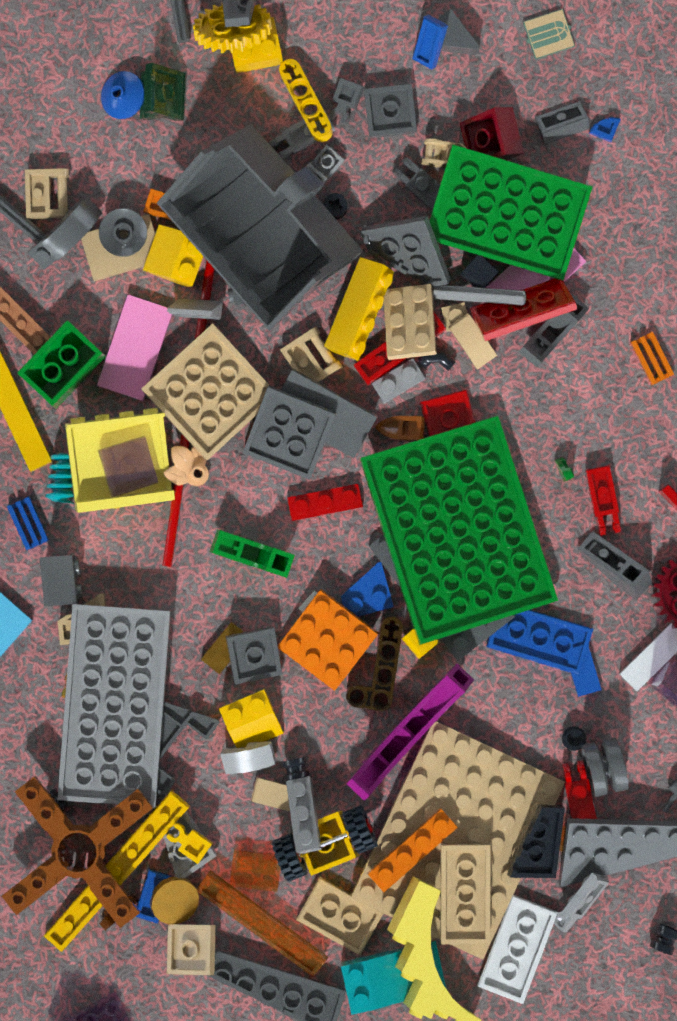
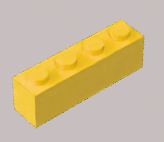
[324,257,394,361]

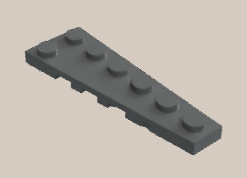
[207,949,346,1021]

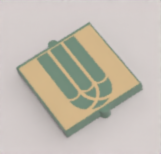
[523,9,575,60]

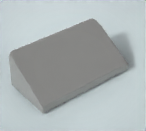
[167,299,223,320]

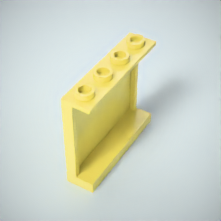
[65,408,175,513]

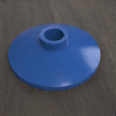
[101,71,145,119]

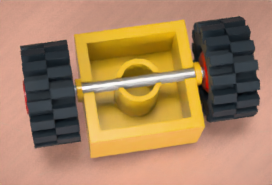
[272,805,378,882]

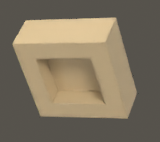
[441,302,467,332]

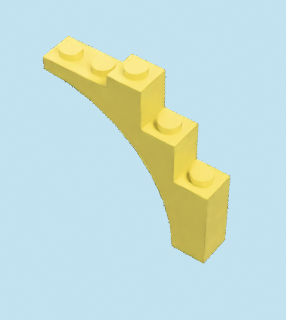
[387,876,482,1021]

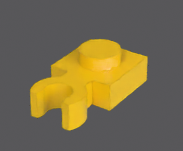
[166,822,213,864]

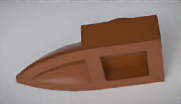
[375,416,425,442]

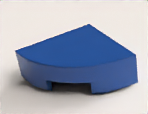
[589,117,621,142]

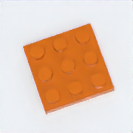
[278,589,379,691]

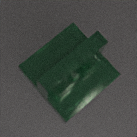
[140,63,186,121]

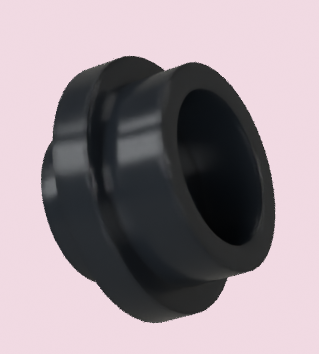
[562,726,586,751]

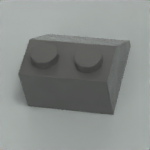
[39,555,83,607]

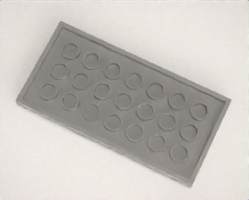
[57,604,171,807]

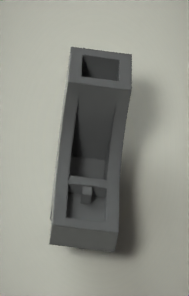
[27,196,102,270]
[519,293,589,367]

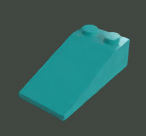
[341,941,446,1015]

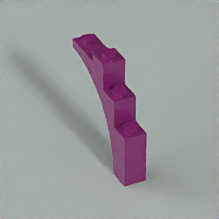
[346,663,474,801]

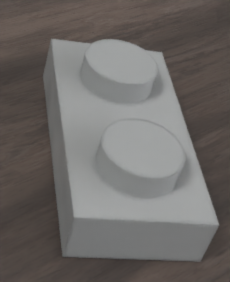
[372,358,425,404]

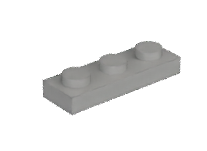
[286,776,322,854]

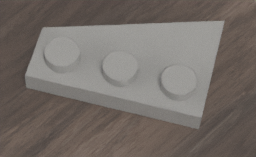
[163,811,218,879]

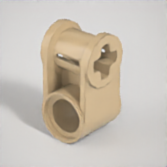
[421,139,467,168]

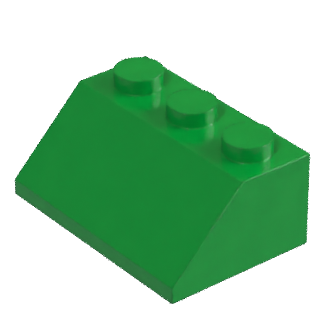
[17,320,106,409]

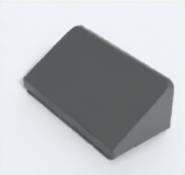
[535,101,589,145]

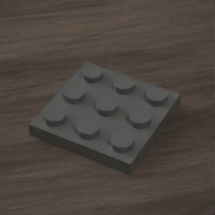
[243,385,337,480]

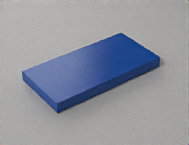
[486,610,593,675]

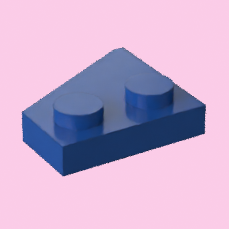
[341,562,394,617]

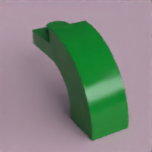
[210,529,295,578]

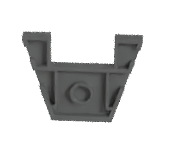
[157,701,221,798]

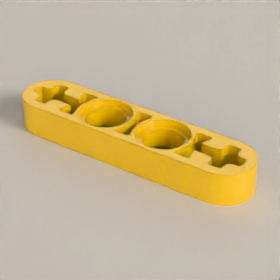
[279,59,333,142]

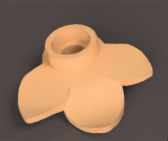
[164,446,209,486]

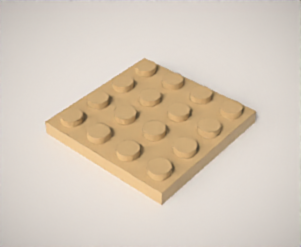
[141,324,269,460]

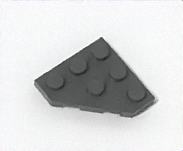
[360,216,451,287]

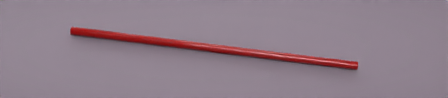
[162,260,215,567]

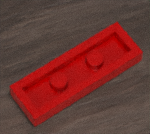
[287,484,363,521]

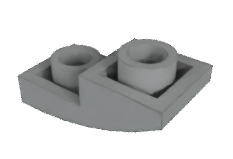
[307,144,346,185]
[220,742,277,774]

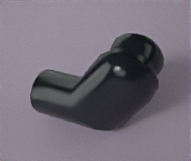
[418,349,456,371]

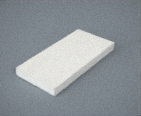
[477,894,558,1004]

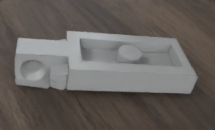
[554,873,609,933]

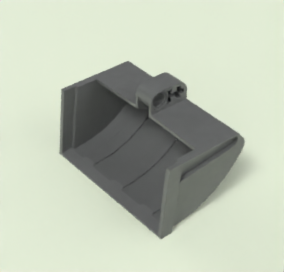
[157,124,363,331]

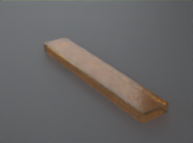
[197,870,328,977]

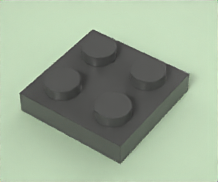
[364,84,417,138]
[225,626,282,685]

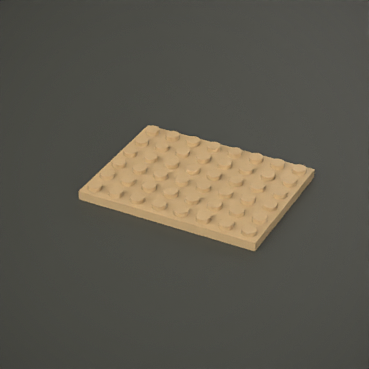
[350,721,565,960]

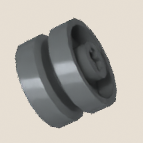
[581,737,629,797]

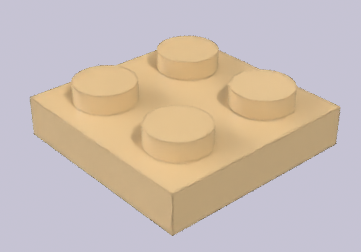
[167,924,216,975]

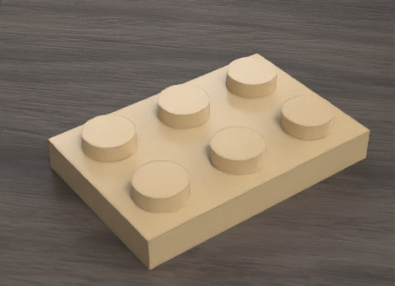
[384,284,437,360]

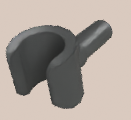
[662,779,677,813]

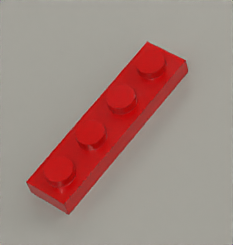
[353,312,446,385]

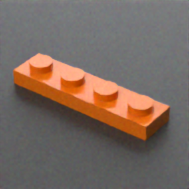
[367,808,458,893]

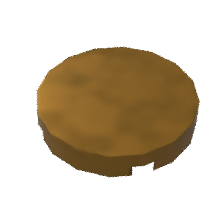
[150,877,199,925]

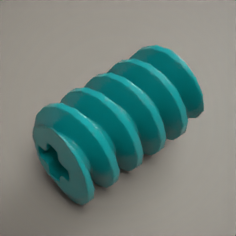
[45,453,75,504]

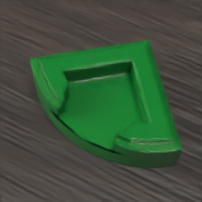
[554,457,574,482]

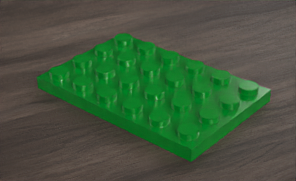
[430,145,593,281]

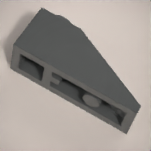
[577,532,652,601]

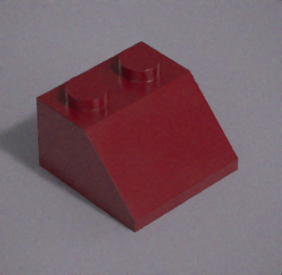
[459,107,524,161]

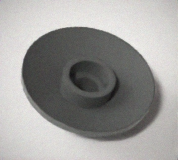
[99,208,147,257]

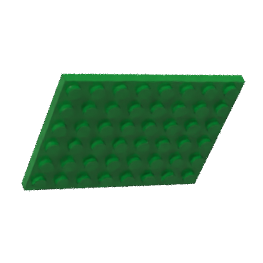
[360,416,558,645]

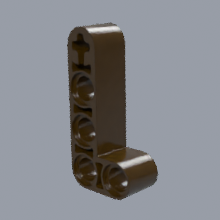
[346,616,403,711]

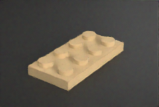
[440,844,490,944]

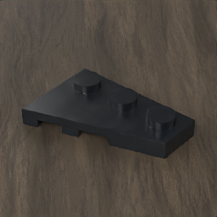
[507,804,565,878]

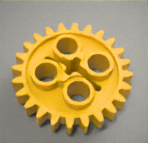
[193,3,272,53]

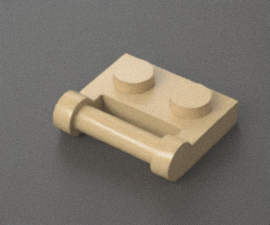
[25,168,69,219]
[280,327,343,383]

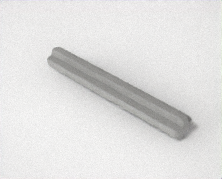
[433,285,526,305]

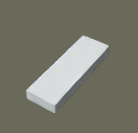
[619,623,677,691]

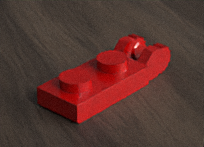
[585,465,621,536]
[562,760,597,819]

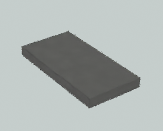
[281,369,377,458]

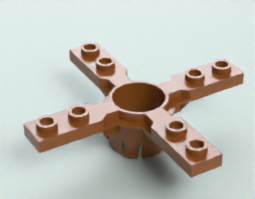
[1,776,154,928]

